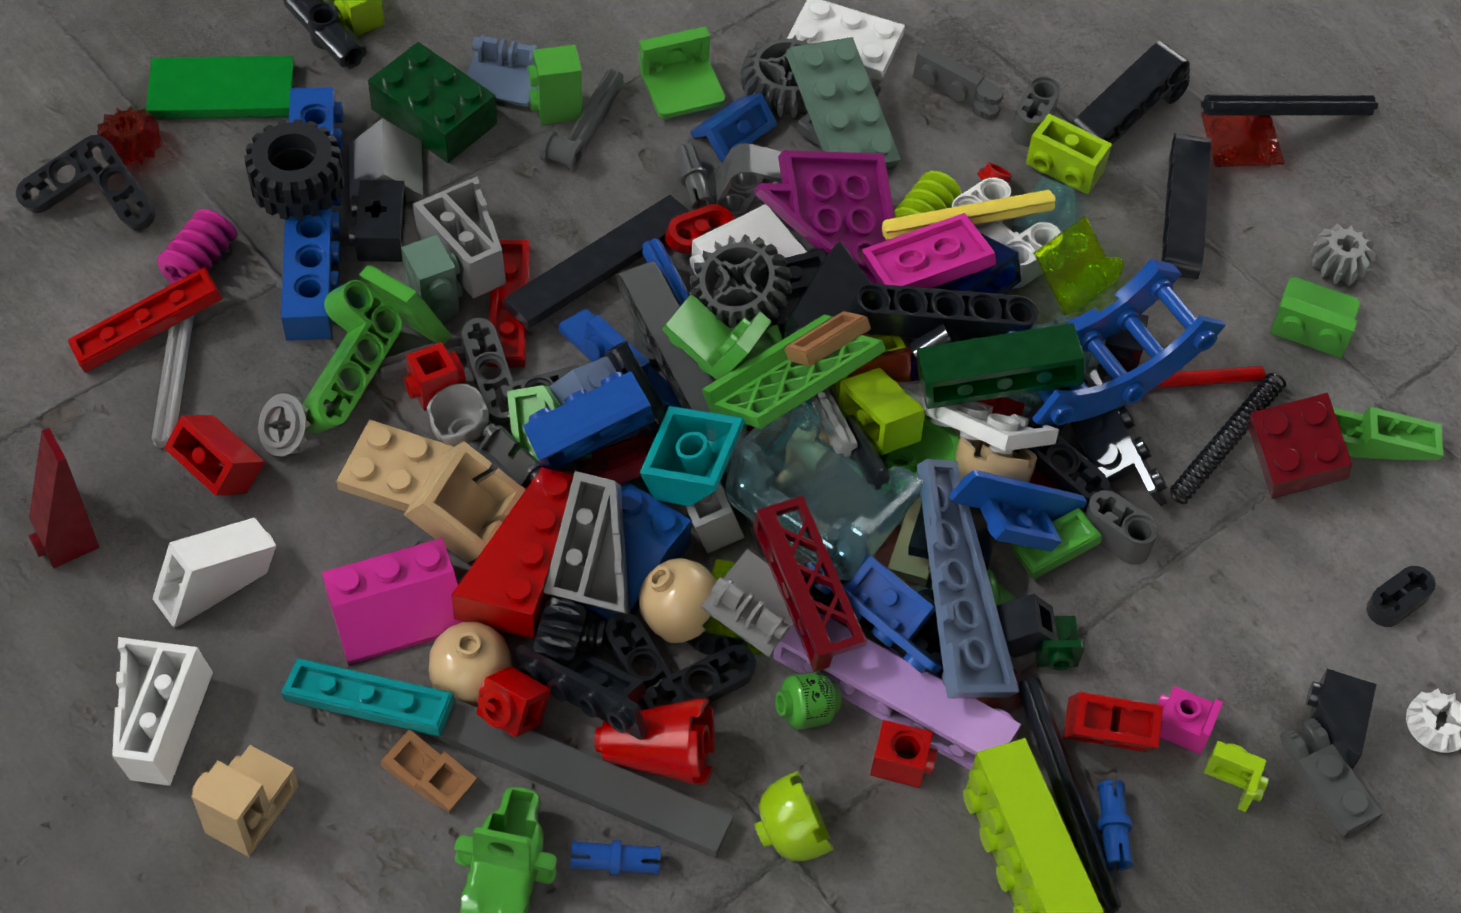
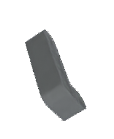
[716,143,782,215]

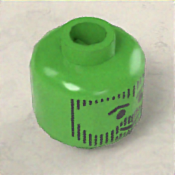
[775,672,841,729]

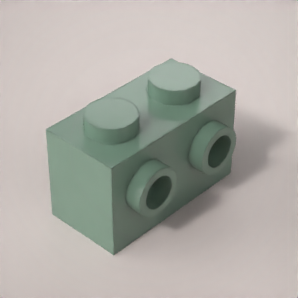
[401,235,463,322]

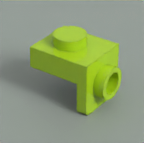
[1203,741,1269,812]

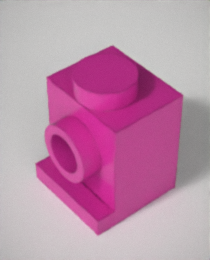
[1157,686,1223,755]

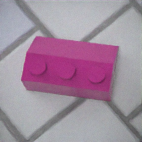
[322,538,464,666]

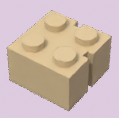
[404,441,526,563]

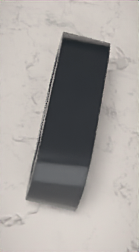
[1366,566,1436,627]

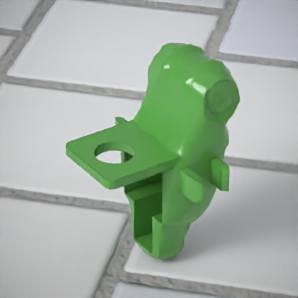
[454,787,557,913]

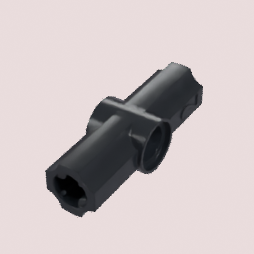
[283,0,367,69]

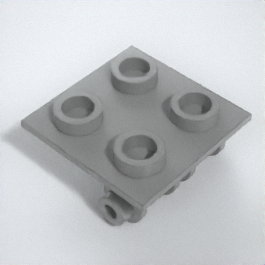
[700,549,814,657]

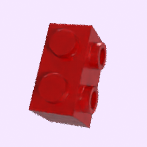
[164,415,265,496]

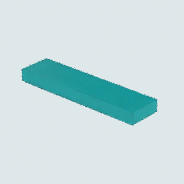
[281,658,456,737]

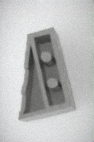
[413,176,506,299]

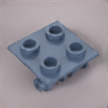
[466,34,538,107]

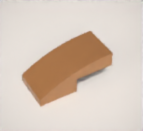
[380,729,477,812]

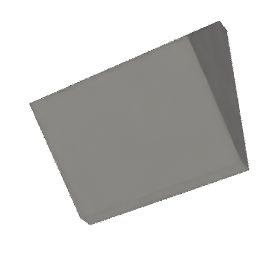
[349,118,423,204]

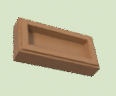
[784,311,871,367]

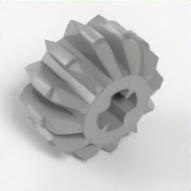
[1311,224,1376,287]

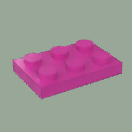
[862,213,997,288]

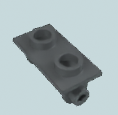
[468,424,543,489]

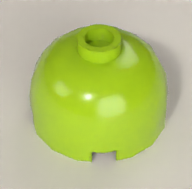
[754,771,834,862]

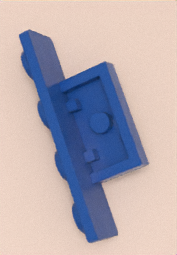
[559,309,681,408]
[949,470,1087,552]
[804,555,943,674]

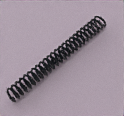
[1170,373,1286,504]

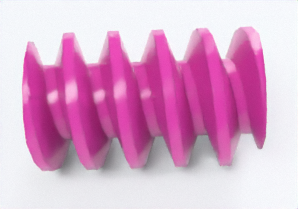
[157,209,238,284]

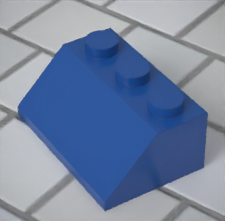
[522,371,655,471]

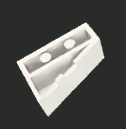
[112,637,213,786]

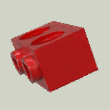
[1063,691,1163,753]

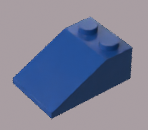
[576,482,692,631]

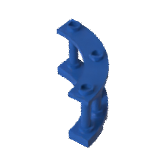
[1008,259,1226,426]

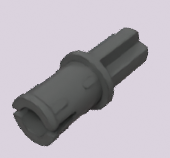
[675,143,715,210]

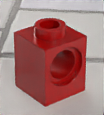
[870,720,938,788]

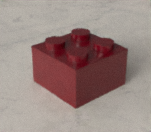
[1249,392,1352,499]

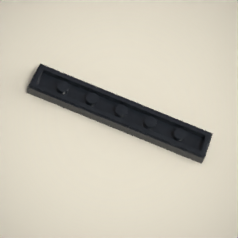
[503,195,690,330]

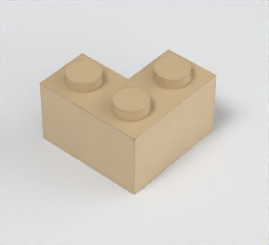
[191,745,299,857]

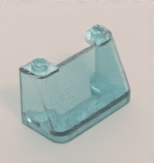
[725,402,924,581]

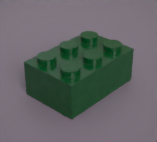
[368,42,497,163]

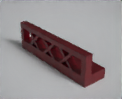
[753,496,866,672]

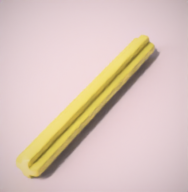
[882,190,1056,240]

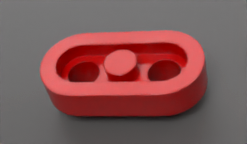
[665,204,734,254]

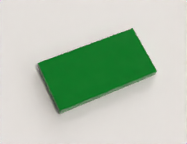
[146,56,295,119]

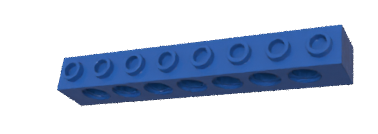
[281,87,343,341]

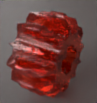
[97,105,161,167]

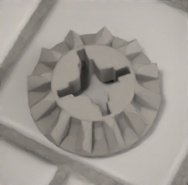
[258,393,312,457]

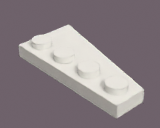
[897,380,1059,454]

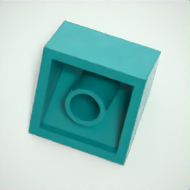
[640,406,745,506]

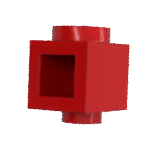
[403,342,466,411]
[476,666,551,737]

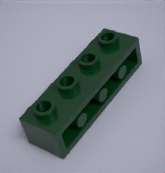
[917,323,1085,409]

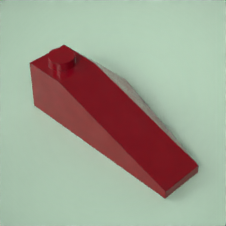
[28,427,100,569]

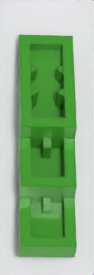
[1333,407,1443,460]

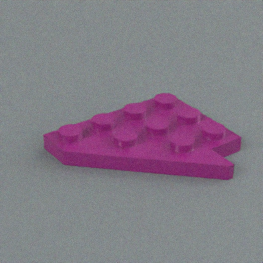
[754,150,895,284]

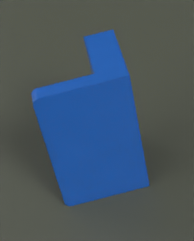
[690,93,778,161]

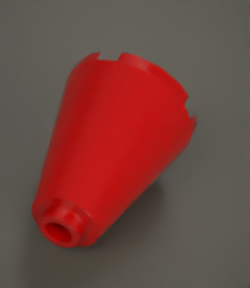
[594,698,715,785]

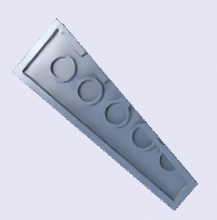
[917,459,1019,698]

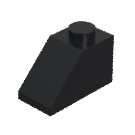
[1306,668,1377,770]

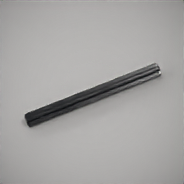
[1201,94,1378,116]
[1018,677,1122,913]

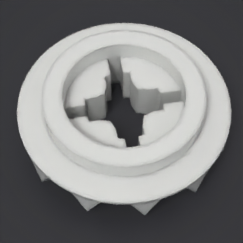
[1406,688,1461,753]

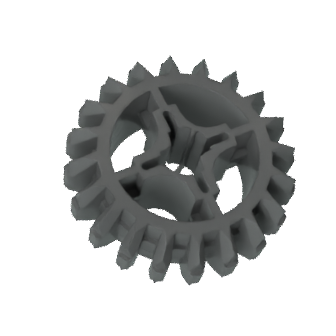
[741,34,811,119]
[690,234,792,330]

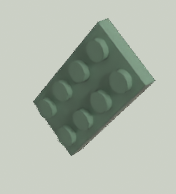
[786,37,901,168]

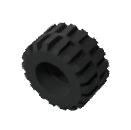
[245,119,344,220]

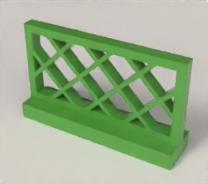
[701,314,886,429]

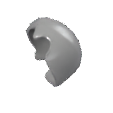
[427,384,489,446]

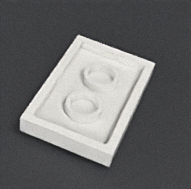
[787,0,905,81]

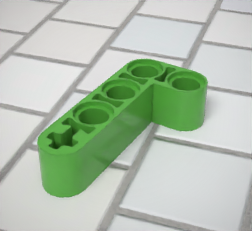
[302,280,403,434]

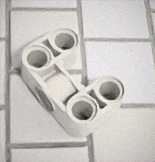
[951,177,1062,288]

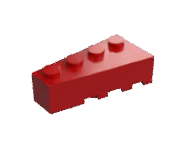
[451,467,574,639]

